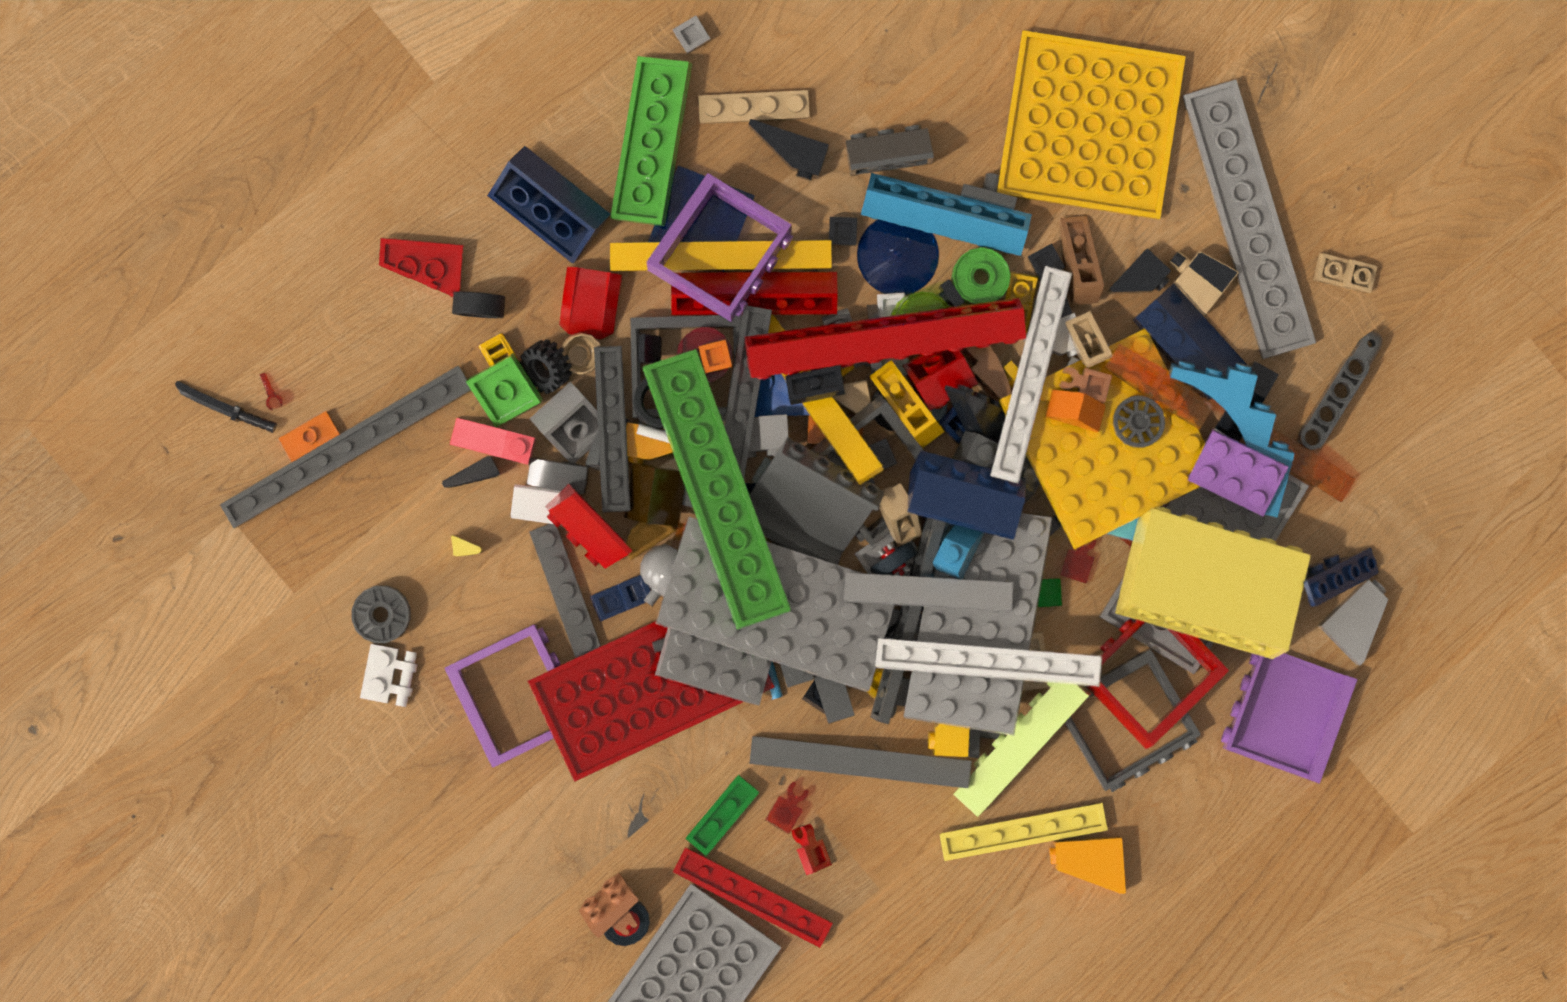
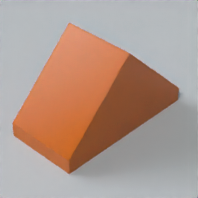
[1045,390,1106,433]

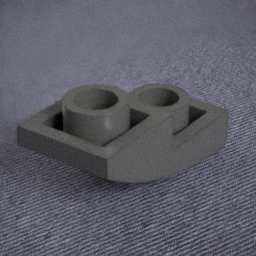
[527,457,589,494]

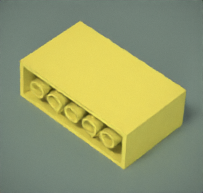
[1115,507,1311,659]

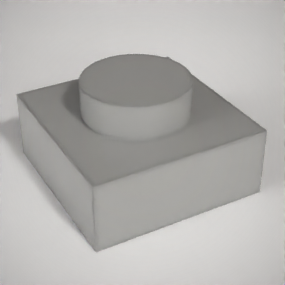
[673,16,711,54]

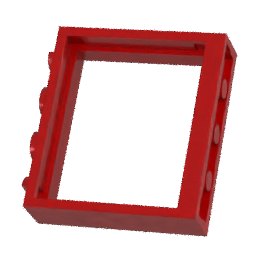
[1086,618,1229,749]

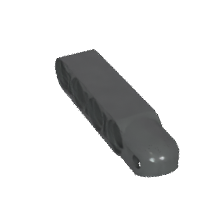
[1297,330,1383,450]

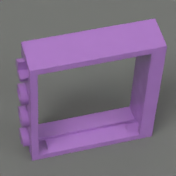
[647,173,793,322]
[444,624,561,768]

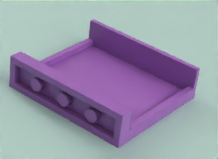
[1221,653,1357,784]

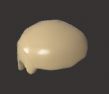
[561,333,601,375]

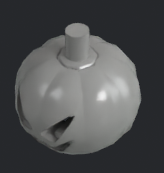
[640,544,678,607]

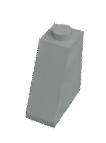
[1318,579,1388,666]

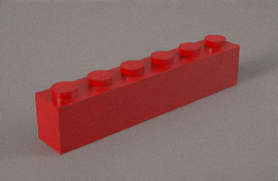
[671,272,838,315]

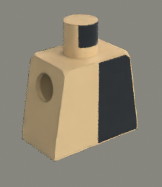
[1168,250,1239,316]

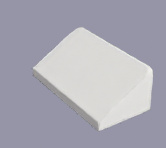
[511,484,560,524]

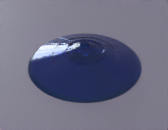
[857,219,939,295]

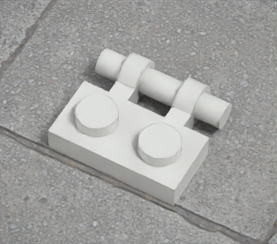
[360,644,418,707]

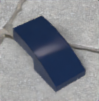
[590,575,650,622]

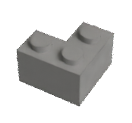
[748,415,788,458]

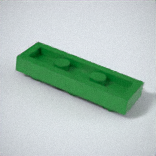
[685,774,759,856]

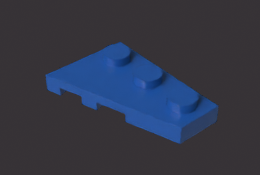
[754,374,834,417]

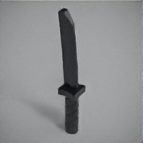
[175,381,277,433]

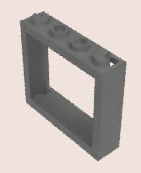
[630,315,741,423]
[811,396,924,547]
[1064,649,1201,792]

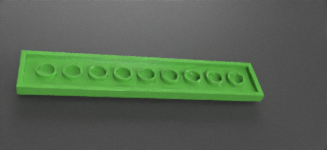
[643,349,791,630]

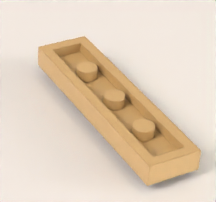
[698,90,810,124]

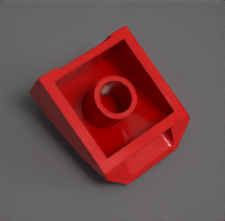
[559,266,622,339]

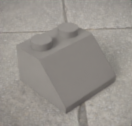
[530,381,598,463]

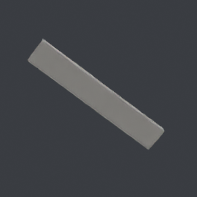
[844,573,1013,612]

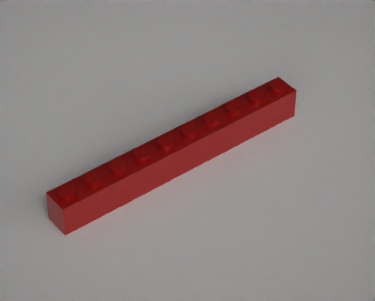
[745,298,1026,379]

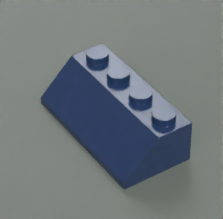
[487,146,611,264]
[1133,283,1247,401]
[907,450,1026,540]

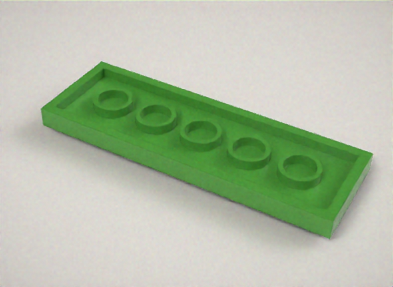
[610,56,692,226]

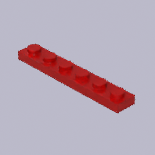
[673,847,833,948]

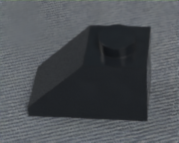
[1107,248,1171,294]

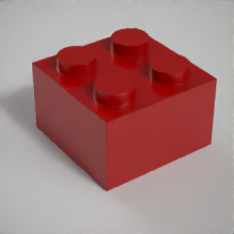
[902,350,978,411]

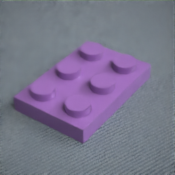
[1188,429,1288,516]

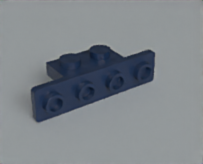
[1303,548,1379,607]

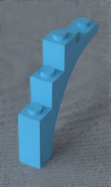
[1169,361,1295,518]

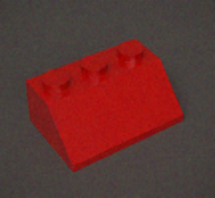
[545,484,632,569]

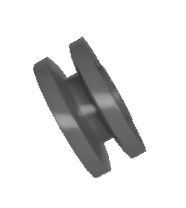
[352,585,411,643]

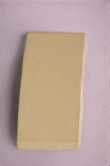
[1313,253,1377,293]

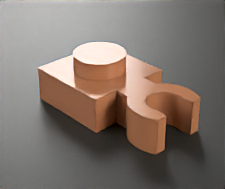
[1059,367,1112,404]

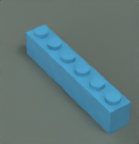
[861,173,1032,256]

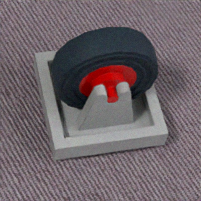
[855,533,918,576]

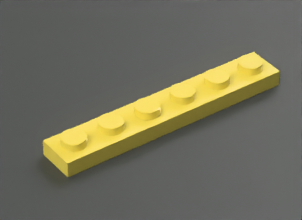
[939,802,1108,861]

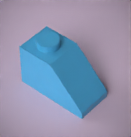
[933,525,985,579]

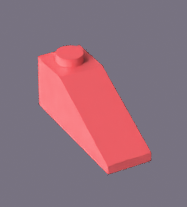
[450,418,537,465]

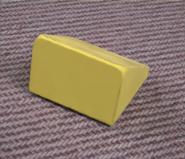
[451,535,483,557]

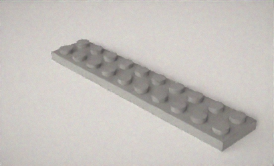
[1182,80,1316,359]

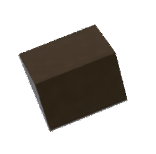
[624,463,685,526]

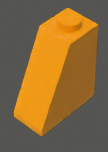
[1049,836,1126,894]

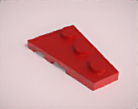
[379,237,464,297]

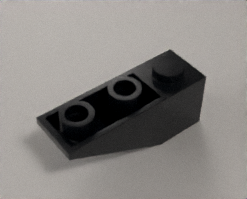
[944,384,1006,444]

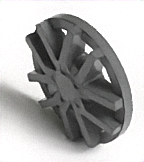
[1113,396,1165,448]

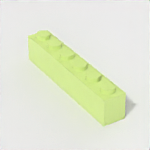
[953,682,1092,817]

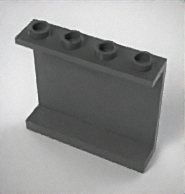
[749,437,884,565]

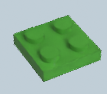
[466,353,543,428]

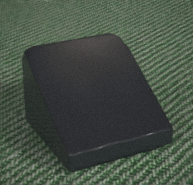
[639,334,662,364]

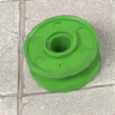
[951,247,1011,305]

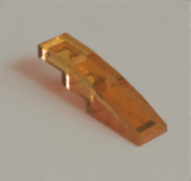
[1105,344,1215,430]
[1244,428,1355,502]

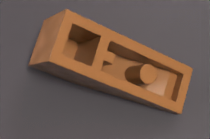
[1059,216,1104,305]

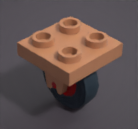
[578,873,650,946]

